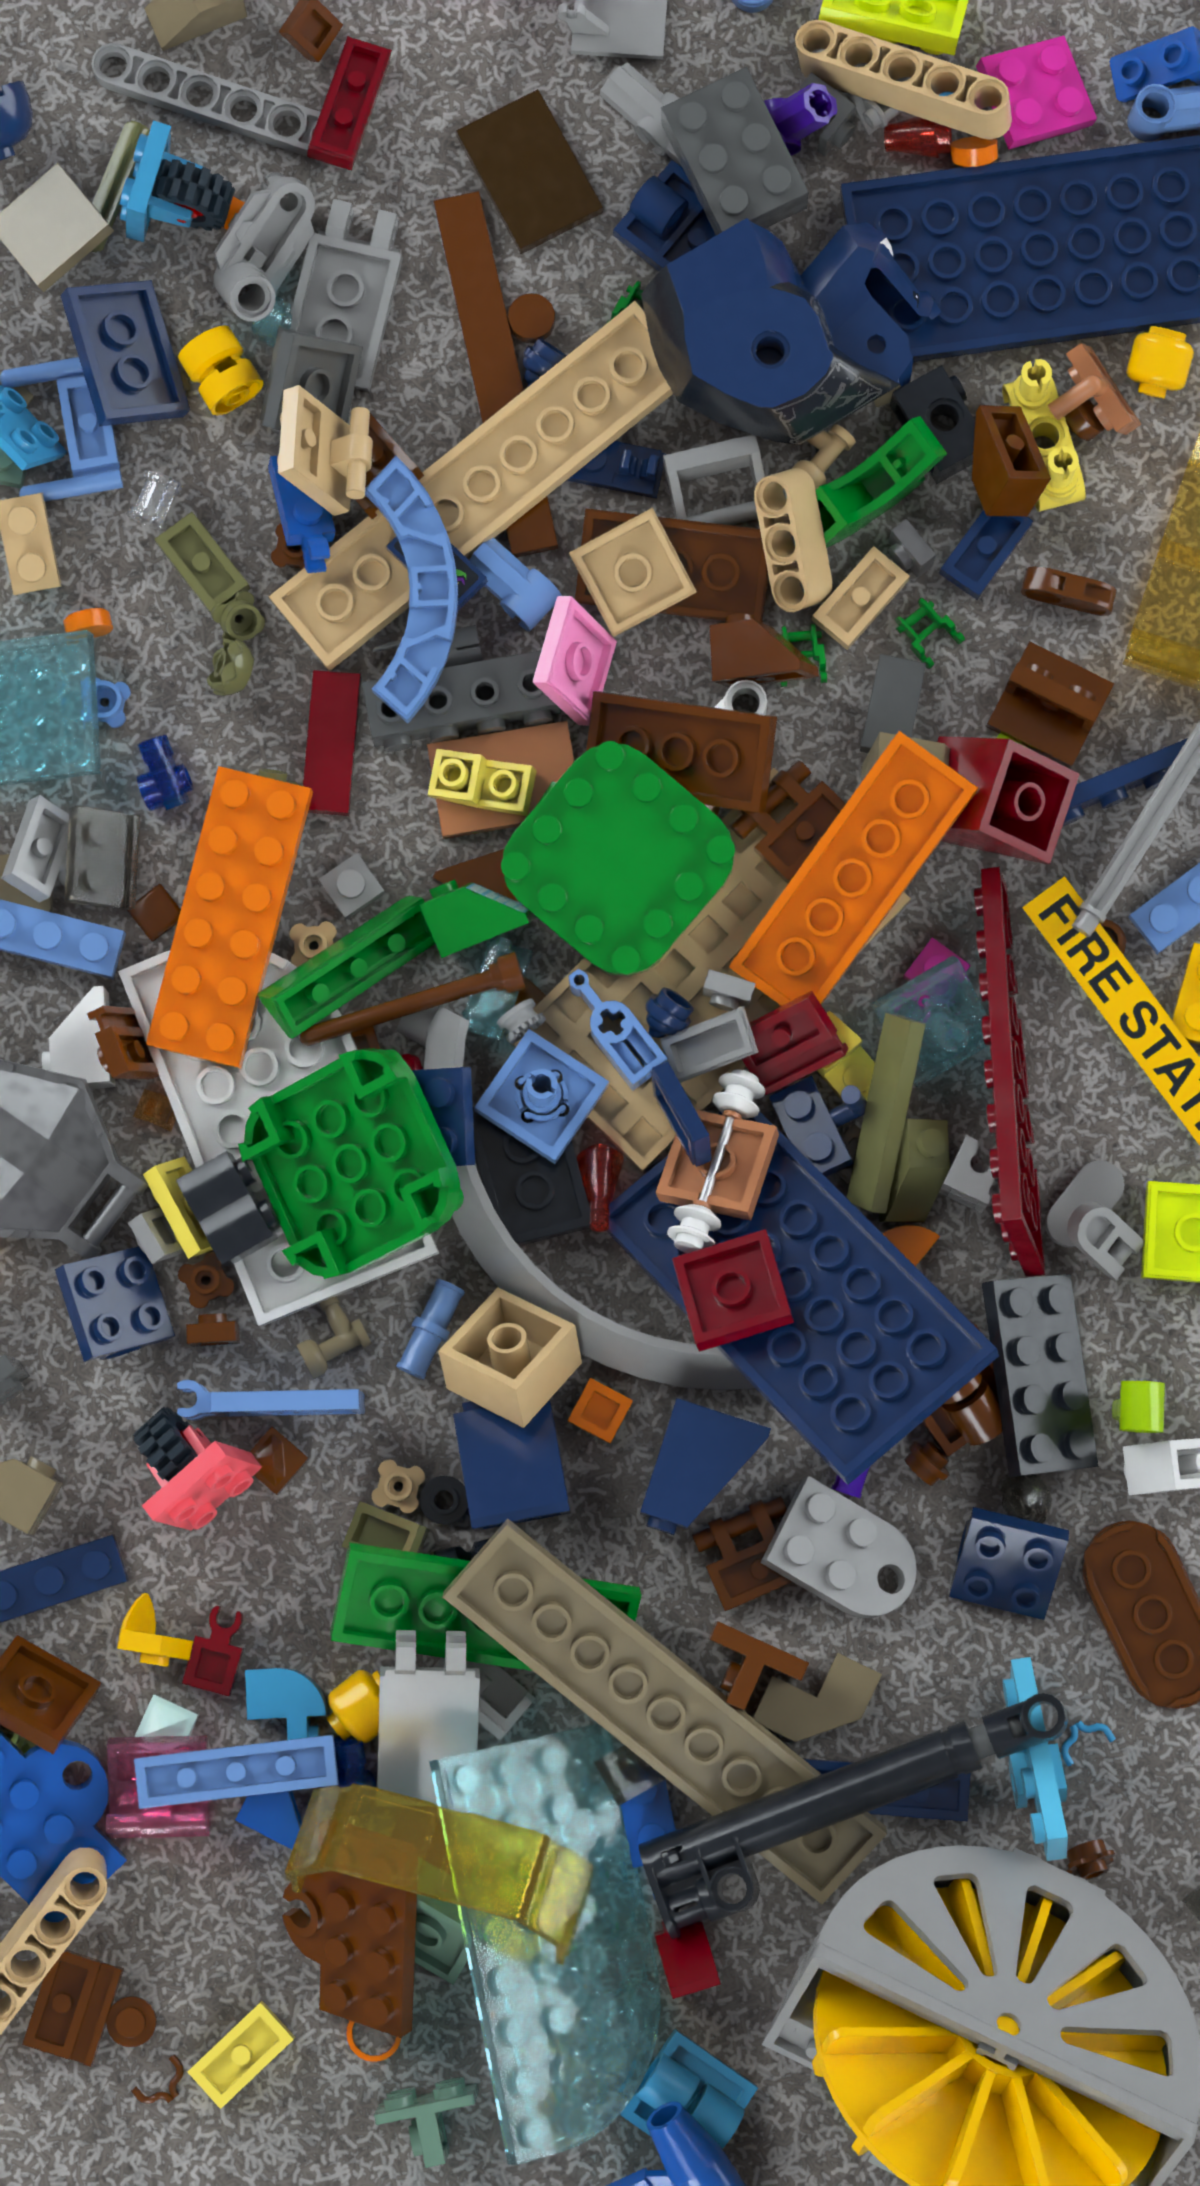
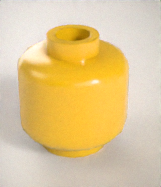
[1126,326,1194,399]
[326,1670,380,1743]

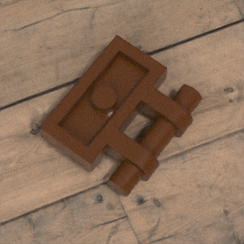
[730,760,846,884]
[692,1496,792,1611]

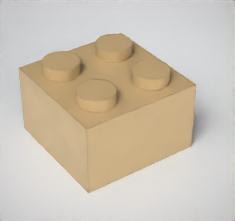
[438,1287,582,1428]

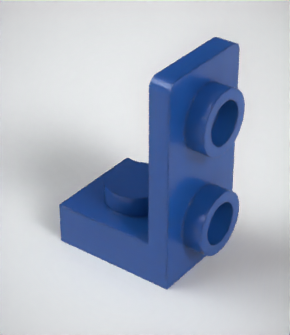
[1109,26,1200,102]

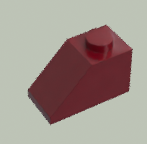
[654,1920,721,1999]

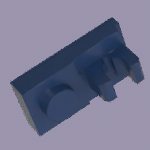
[566,441,666,499]

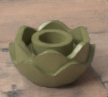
[207,638,254,696]

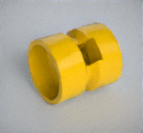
[178,325,264,416]

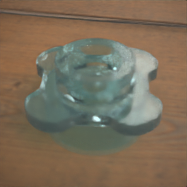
[251,296,292,347]

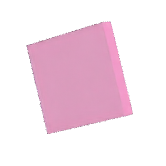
[532,596,617,726]

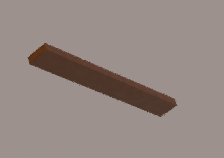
[434,191,558,558]

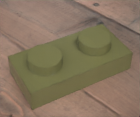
[154,512,250,614]

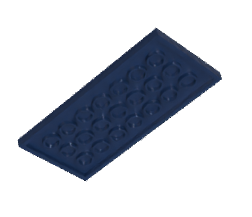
[840,135,1200,362]
[595,1111,999,1485]

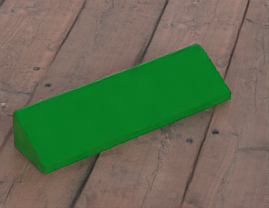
[258,896,436,1039]

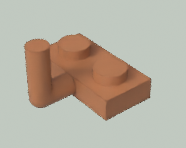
[1048,343,1142,435]

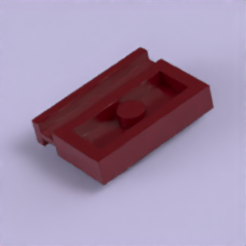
[742,991,849,1096]

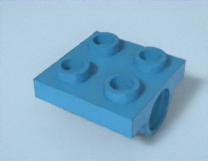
[619,2028,758,2149]

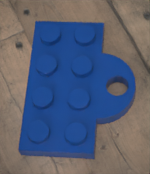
[0,1730,127,1922]

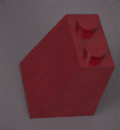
[937,736,1080,864]

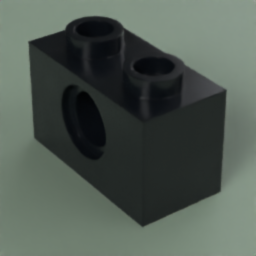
[890,365,976,484]

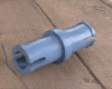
[396,1279,465,1380]

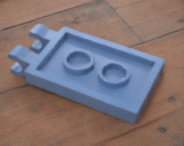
[177,1380,365,1421]

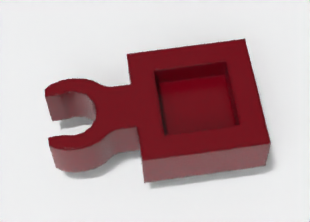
[182,1605,244,1696]

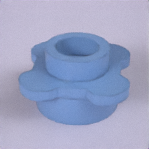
[79,677,131,728]

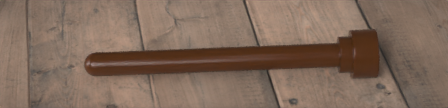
[299,952,526,1046]

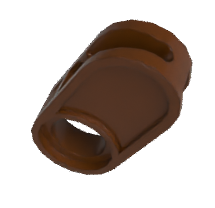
[1021,566,1117,616]

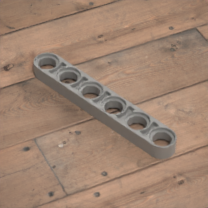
[91,43,325,163]

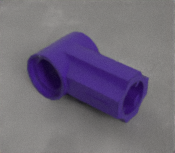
[764,83,837,156]

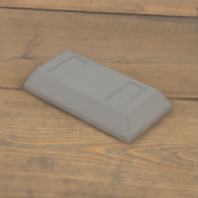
[660,1006,759,1083]

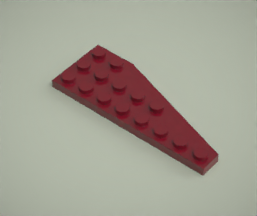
[974,866,1045,1277]

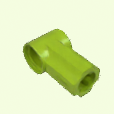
[1112,1381,1165,1433]

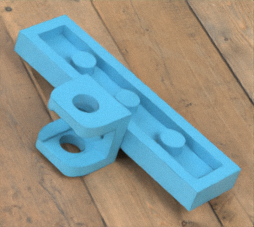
[1003,1657,1068,1861]

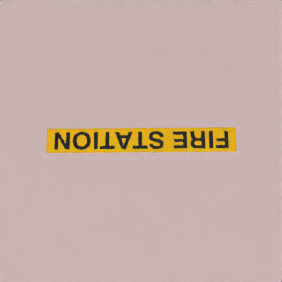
[1022,876,1200,1146]

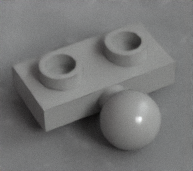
[1,795,96,903]

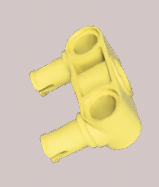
[1002,359,1086,512]

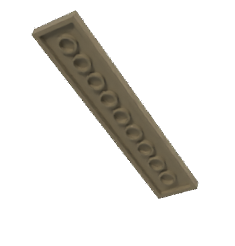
[443,1519,887,1904]

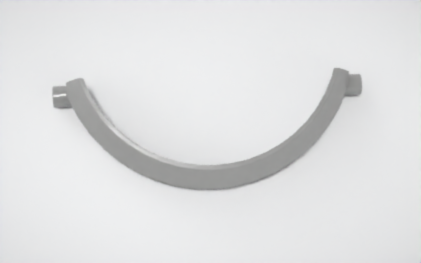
[397,1006,755,1390]

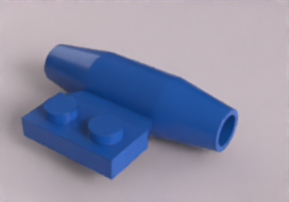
[606,2101,747,2186]

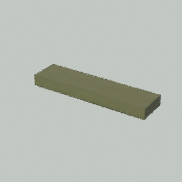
[847,1013,925,1214]

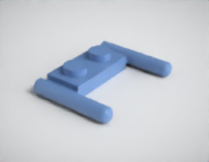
[0,357,124,502]

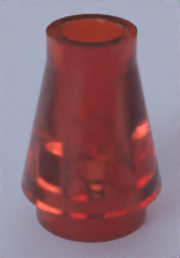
[884,117,952,159]

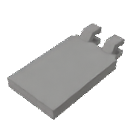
[287,199,403,392]
[377,1630,480,1809]

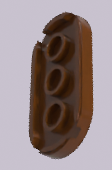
[1081,1520,1200,1709]

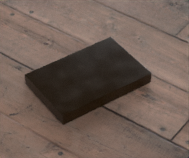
[456,89,603,254]

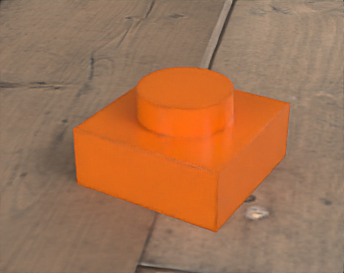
[568,1378,633,1444]

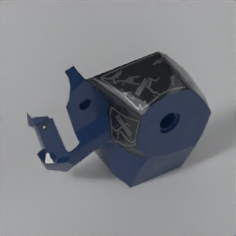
[641,218,941,445]

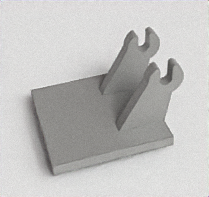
[558,0,667,60]

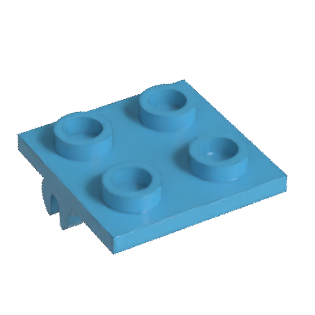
[0,385,68,471]

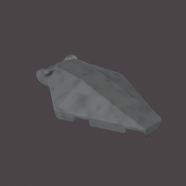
[0,1059,149,1259]

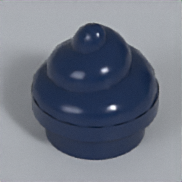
[523,338,567,387]
[645,987,694,1038]

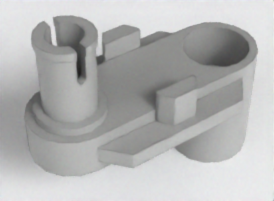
[213,172,315,322]

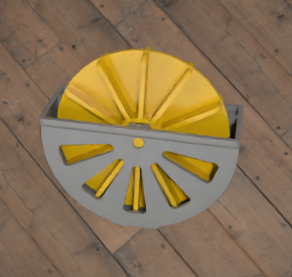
[762,1845,1200,2186]

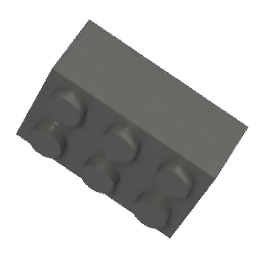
[661,66,809,236]

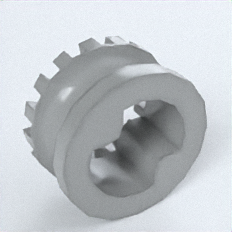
[497,998,546,1043]

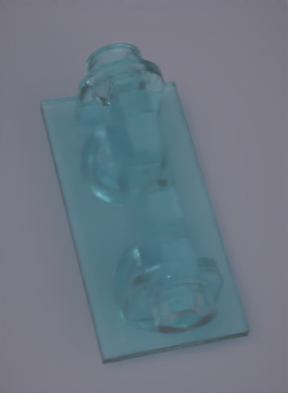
[461,936,533,1041]

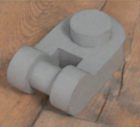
[1067,1202,1145,1281]

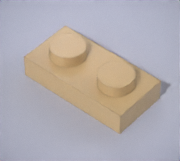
[0,493,61,595]
[812,546,910,650]

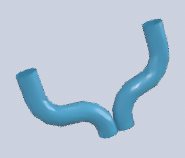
[1061,1721,1116,1767]

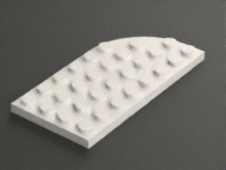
[118,950,439,1327]

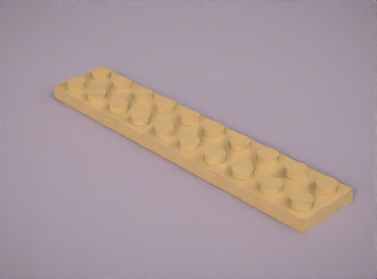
[269,301,673,671]

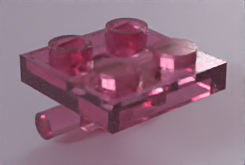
[106,1735,211,1838]

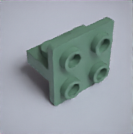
[374,2077,478,2168]

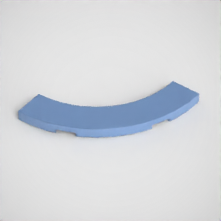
[365,456,458,724]

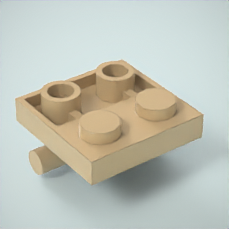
[277,385,373,516]

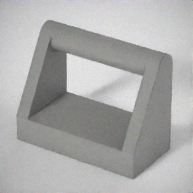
[663,434,765,525]

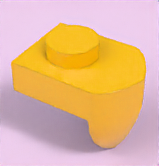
[117,1593,193,1667]

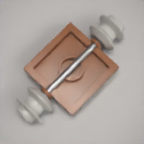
[656,1069,779,1253]

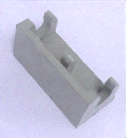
[939,1135,995,1214]
[433,1657,536,1741]

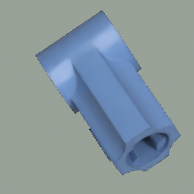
[1127,84,1200,141]
[469,538,562,632]

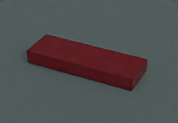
[307,36,392,171]
[303,670,361,816]

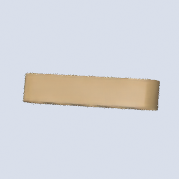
[795,20,1012,139]
[0,1848,107,2035]

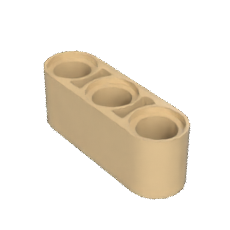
[754,468,832,613]

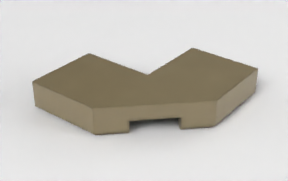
[752,1653,882,1742]

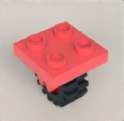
[133,1407,262,1531]

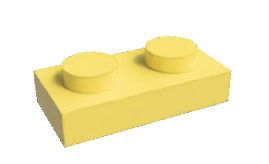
[143,1156,213,1259]
[187,2001,295,2109]

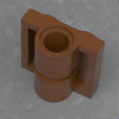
[922,1320,1002,1457]

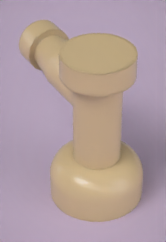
[791,424,856,489]

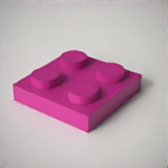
[976,35,1097,150]

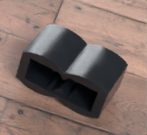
[176,1151,280,1267]

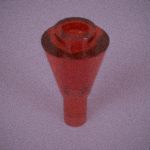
[576,1144,624,1232]

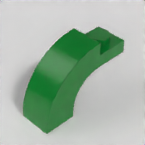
[816,416,947,548]

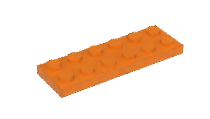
[729,731,979,1006]
[146,766,313,1069]

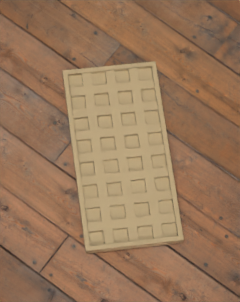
[506,768,911,1172]

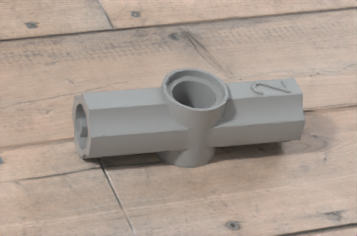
[600,62,683,168]

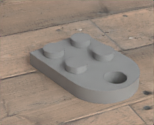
[760,1476,917,1618]

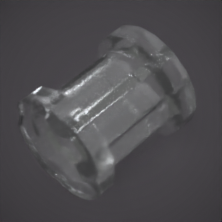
[126,470,183,532]

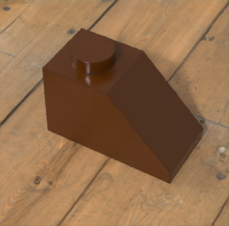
[972,405,1051,517]
[710,614,819,688]

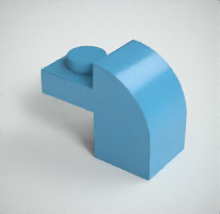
[245,1668,329,1740]

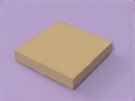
[569,507,697,637]

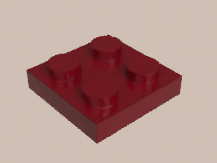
[672,1229,794,1352]

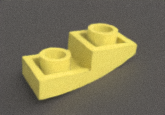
[427,749,537,816]

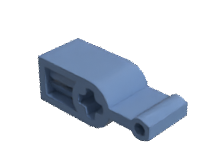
[568,969,668,1091]

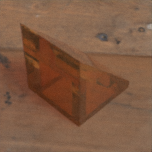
[133,1089,176,1132]

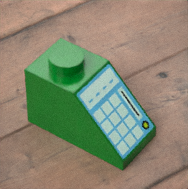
[420,879,537,958]

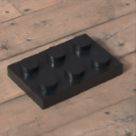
[473,1105,594,1246]

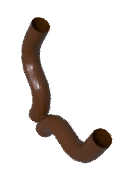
[131,2054,184,2104]

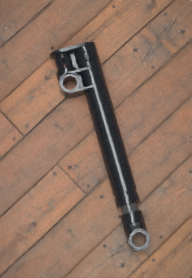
[638,1693,1068,1940]

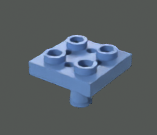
[474,1029,609,1164]

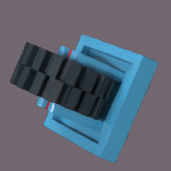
[120,120,235,242]

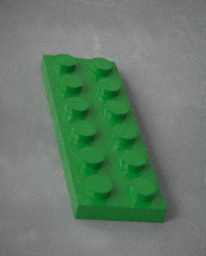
[330,1542,642,1671]

